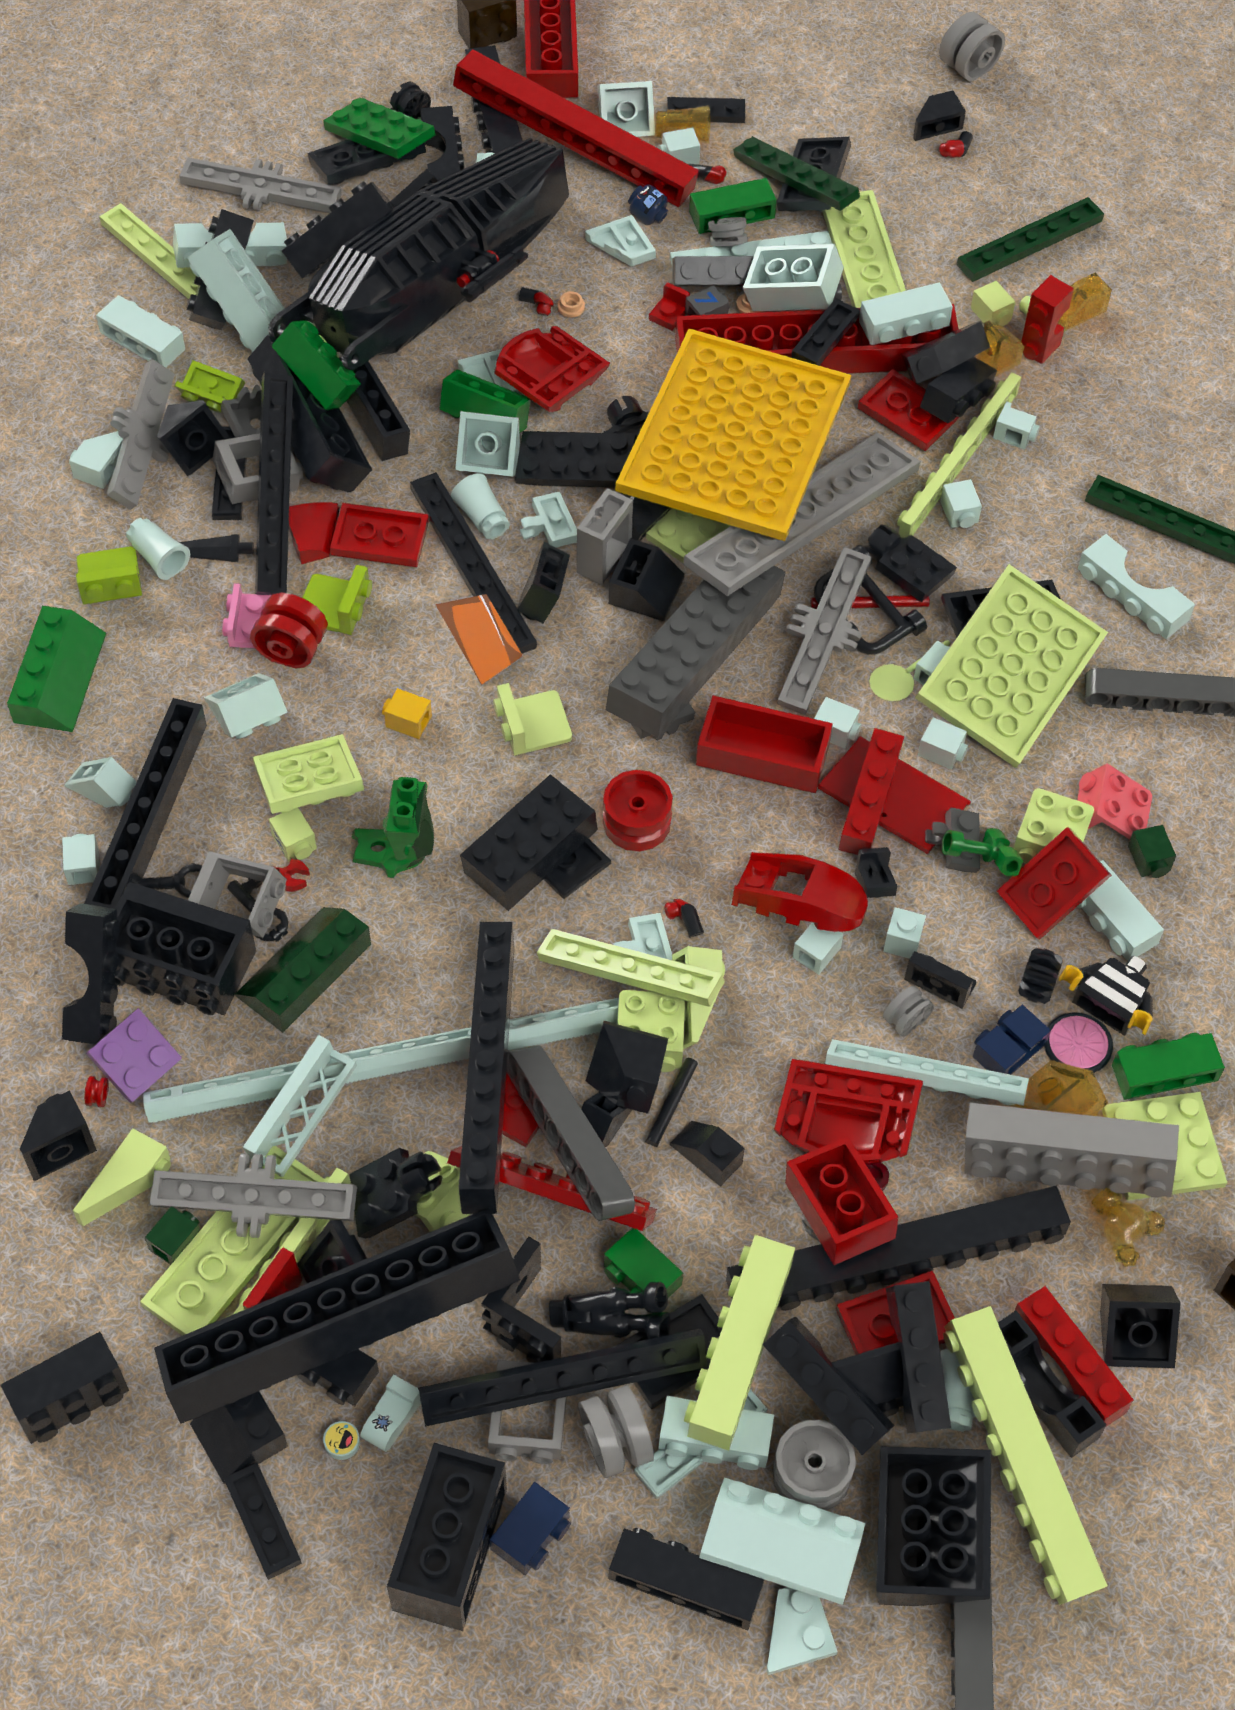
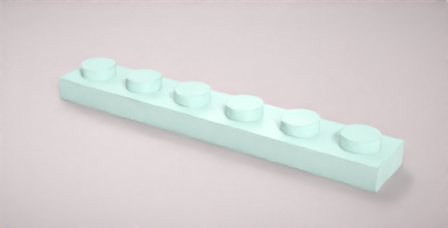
[670,231,832,265]
[825,1039,1029,1106]

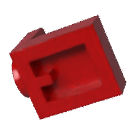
[649,282,690,331]

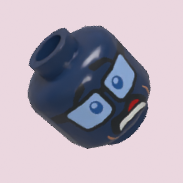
[628,184,669,225]

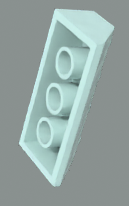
[187,229,285,352]
[699,1477,866,1605]

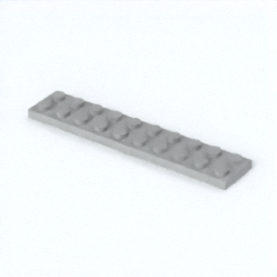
[683,432,921,596]

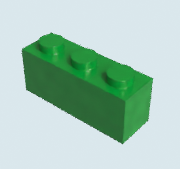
[689,178,777,234]
[272,321,361,410]
[439,369,531,434]
[1112,1033,1225,1100]

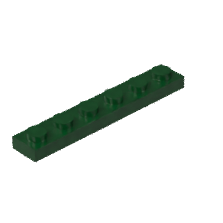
[733,136,860,211]
[957,197,1104,282]
[1085,475,1235,564]

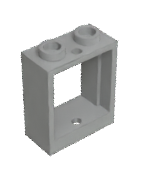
[213,433,303,504]
[577,488,633,585]
[188,851,287,938]
[488,1360,567,1464]

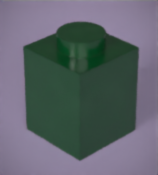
[1128,825,1176,878]
[145,1206,200,1265]

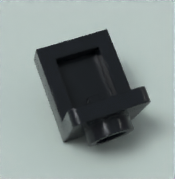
[855,847,897,898]

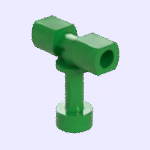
[942,828,1023,876]

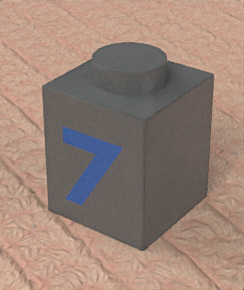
[685,285,730,316]

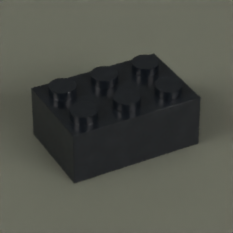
[0,1331,129,1444]

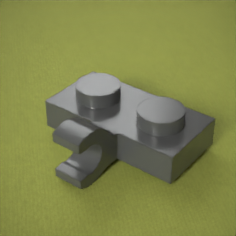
[925,807,980,873]

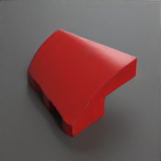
[289,502,339,565]

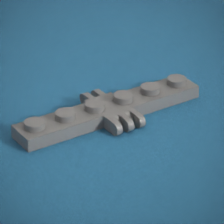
[179,157,342,213]
[107,359,175,510]
[777,547,872,715]
[150,1153,357,1238]

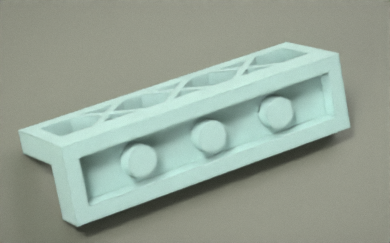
[243,1035,357,1177]

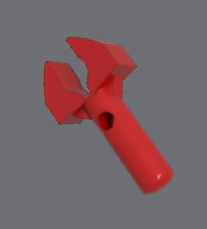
[272,859,310,892]

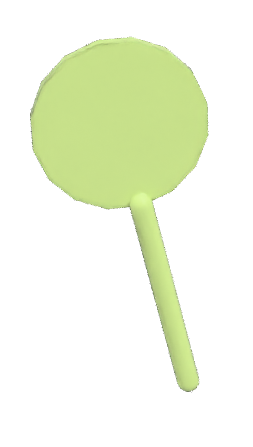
[869,640,950,701]

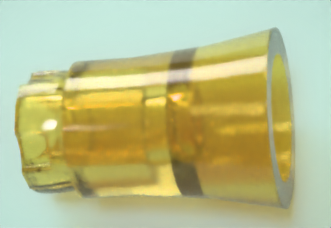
[656,105,711,143]

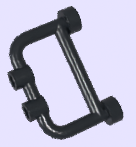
[814,545,928,655]

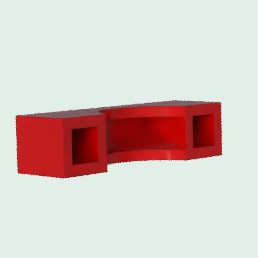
[838,728,905,855]
[1015,1286,1134,1427]

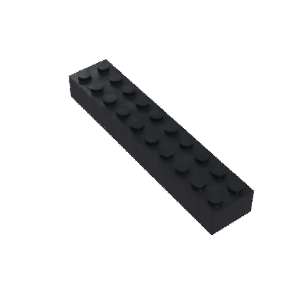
[154,1207,520,1424]

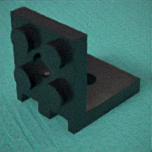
[481,1236,561,1363]

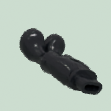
[549,1282,670,1339]

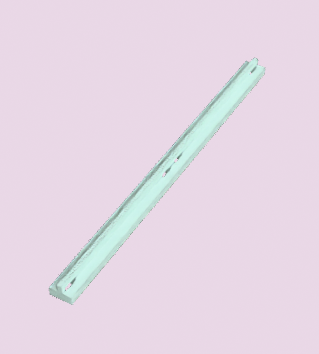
[143,998,619,1122]

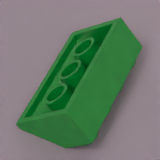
[7,605,106,732]

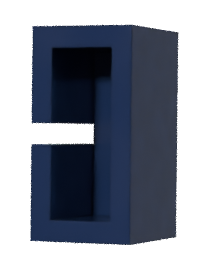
[973,1004,1051,1075]
[489,1482,571,1576]

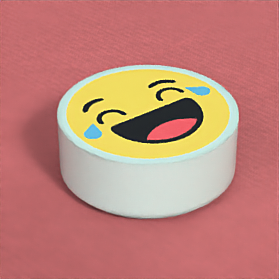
[323,1421,360,1460]

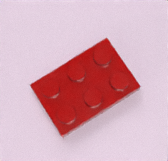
[857,369,959,451]
[330,502,429,567]
[997,827,1112,939]
[836,1271,955,1355]

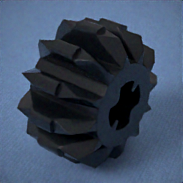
[1018,948,1063,1004]

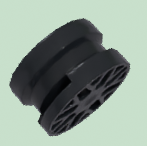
[390,81,431,119]

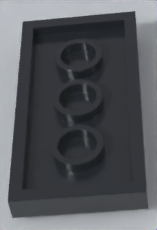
[776,136,851,212]
[308,139,426,185]
[515,431,636,488]

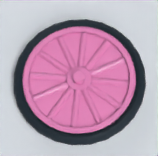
[1044,1012,1113,1075]

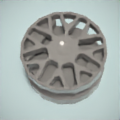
[708,217,748,247]
[883,985,935,1037]

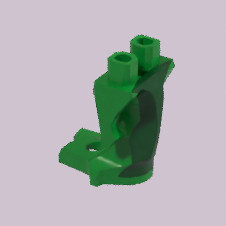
[352,777,434,878]

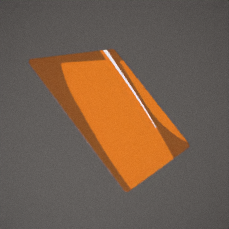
[435,594,523,685]

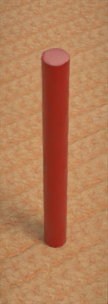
[810,595,930,609]

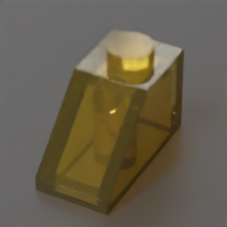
[1058,272,1112,332]
[977,321,1024,377]

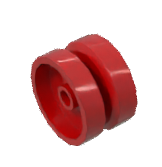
[250,593,328,669]
[603,770,673,852]

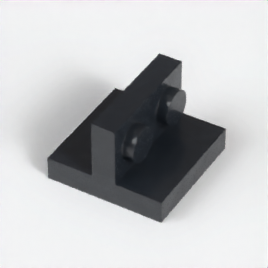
[297,1219,367,1283]

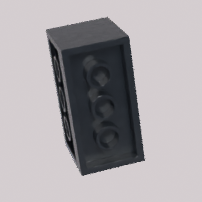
[115,882,256,1016]
[387,1443,507,1631]

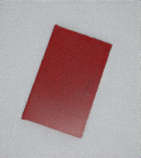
[818,736,971,854]

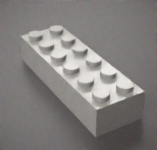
[965,1103,1179,1198]

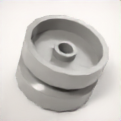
[939,11,1005,82]
[578,1385,654,1479]
[772,1420,856,1511]

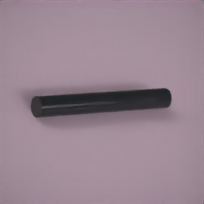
[645,1058,698,1147]

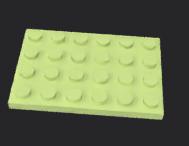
[915,564,1108,768]

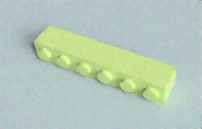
[684,1235,795,1451]

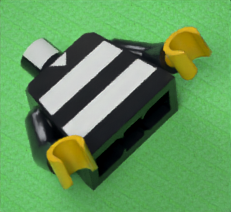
[1058,956,1153,1036]

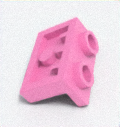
[222,583,271,648]

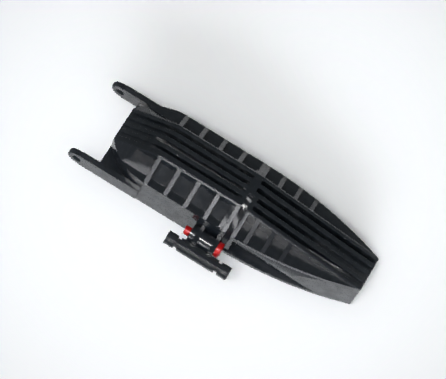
[268,138,569,371]

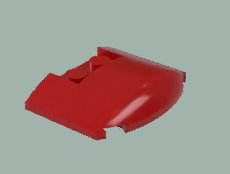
[494,326,610,412]
[774,1059,923,1163]

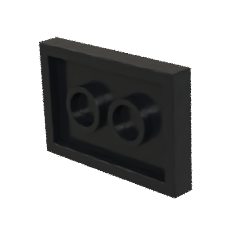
[614,1294,722,1410]

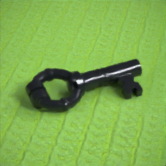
[139,863,202,898]
[227,878,289,942]

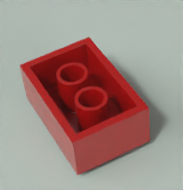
[785,1136,899,1265]

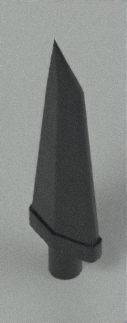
[179,534,254,562]

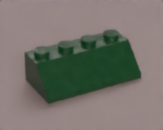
[235,907,371,1033]

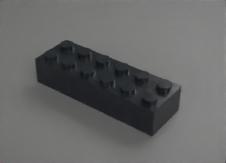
[247,335,372,492]

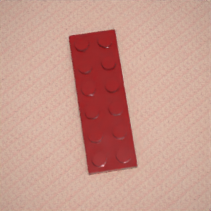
[447,1146,657,1231]

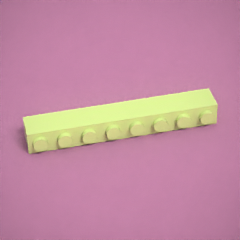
[943,1306,1108,1605]

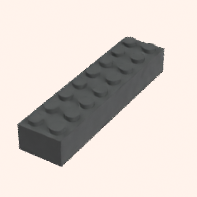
[606,566,786,738]

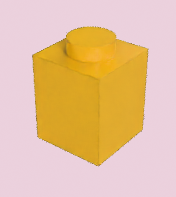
[382,688,432,739]

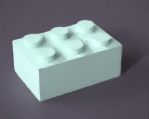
[743,244,844,311]

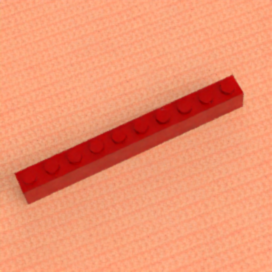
[453,49,699,207]

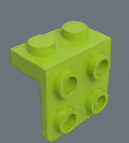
[76,546,142,605]
[303,565,372,635]

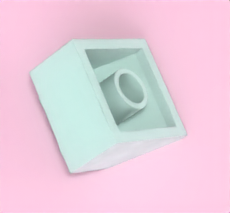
[597,81,655,137]
[455,411,520,477]
[204,673,287,739]

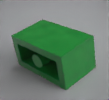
[604,1228,683,1298]

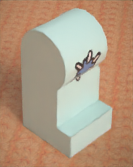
[360,1374,421,1452]

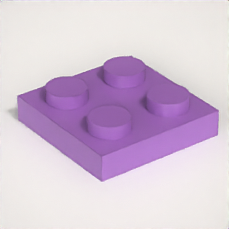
[86,1008,182,1103]

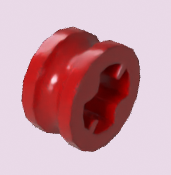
[84,1076,109,1107]

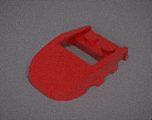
[731,852,868,932]

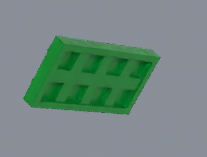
[323,98,435,159]

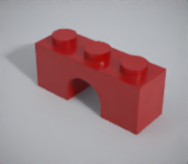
[1019,275,1074,364]

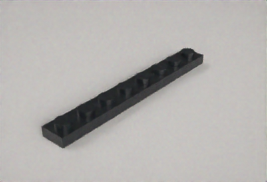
[255,372,293,595]
[410,472,537,654]
[418,1329,708,1427]

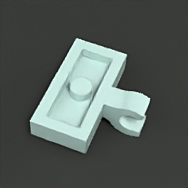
[520,491,577,548]
[613,913,672,960]

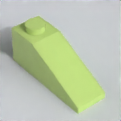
[672,946,725,1049]
[73,1128,171,1226]

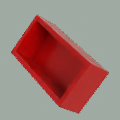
[696,695,833,794]

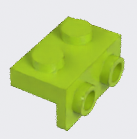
[174,360,245,413]

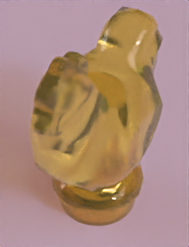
[1091,1188,1165,1267]

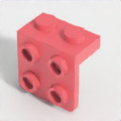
[1077,763,1152,840]

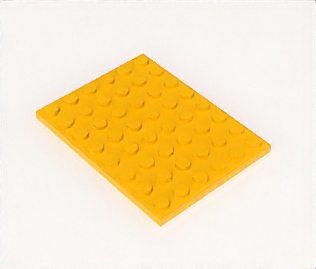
[615,329,852,541]

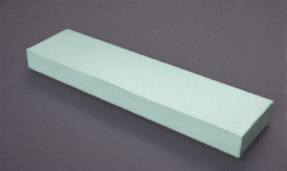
[634,1389,768,1499]

